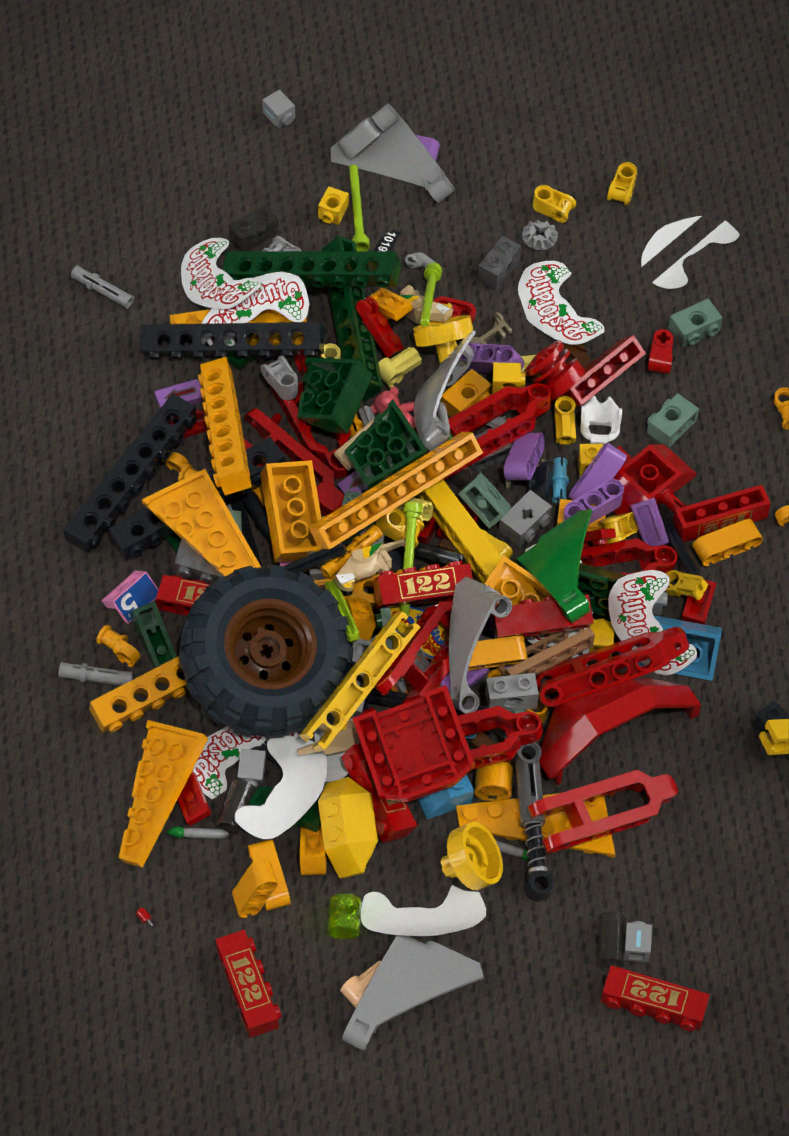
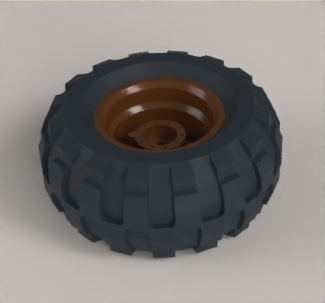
[179,564,353,739]

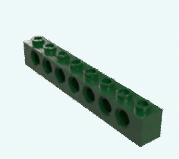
[321,235,383,401]
[222,251,402,288]

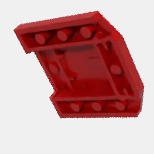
[352,685,475,802]

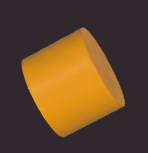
[474,762,513,801]

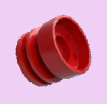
[524,340,586,401]

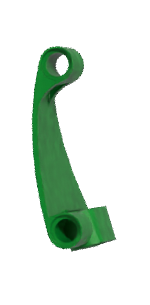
[516,509,593,624]

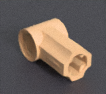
[340,960,381,1008]

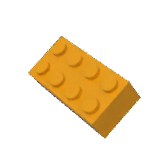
[260,460,322,563]

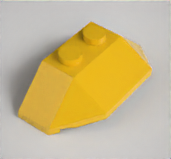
[318,777,378,879]

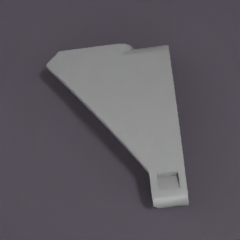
[449,577,512,714]

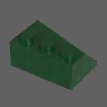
[298,357,373,434]
[344,399,428,491]
[578,563,626,621]

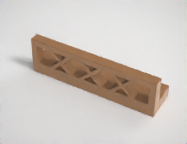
[496,627,595,676]

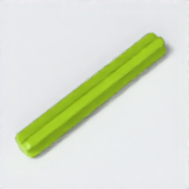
[324,579,360,642]

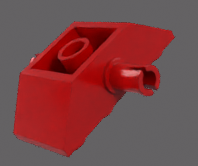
[610,444,697,515]

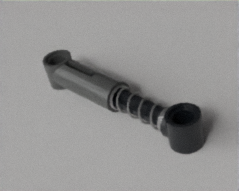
[512,742,554,902]

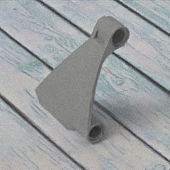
[331,103,455,204]
[414,330,476,451]
[342,935,484,1051]

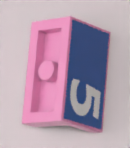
[102,570,159,624]

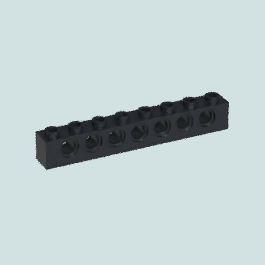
[141,322,325,360]
[63,393,197,553]
[109,437,286,560]

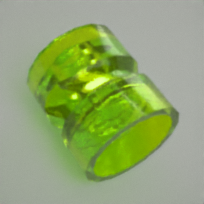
[327,894,362,939]

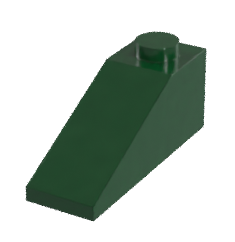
[129,601,177,668]

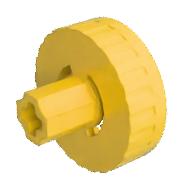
[413,315,473,364]
[440,822,503,890]

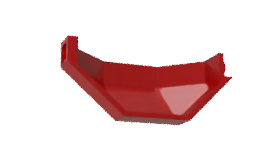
[539,672,701,785]

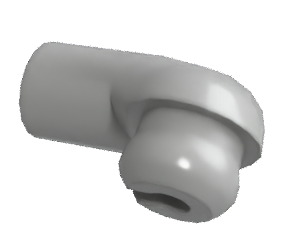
[405,252,437,268]

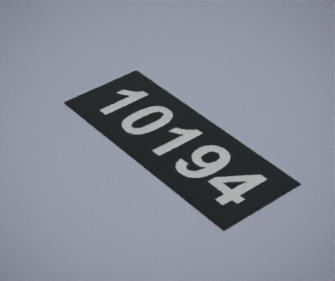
[374,230,401,251]

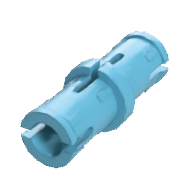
[551,457,569,504]

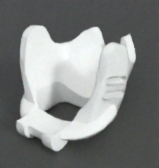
[580,396,622,445]

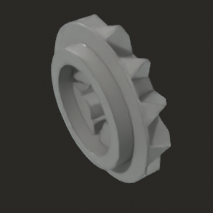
[522,219,558,250]

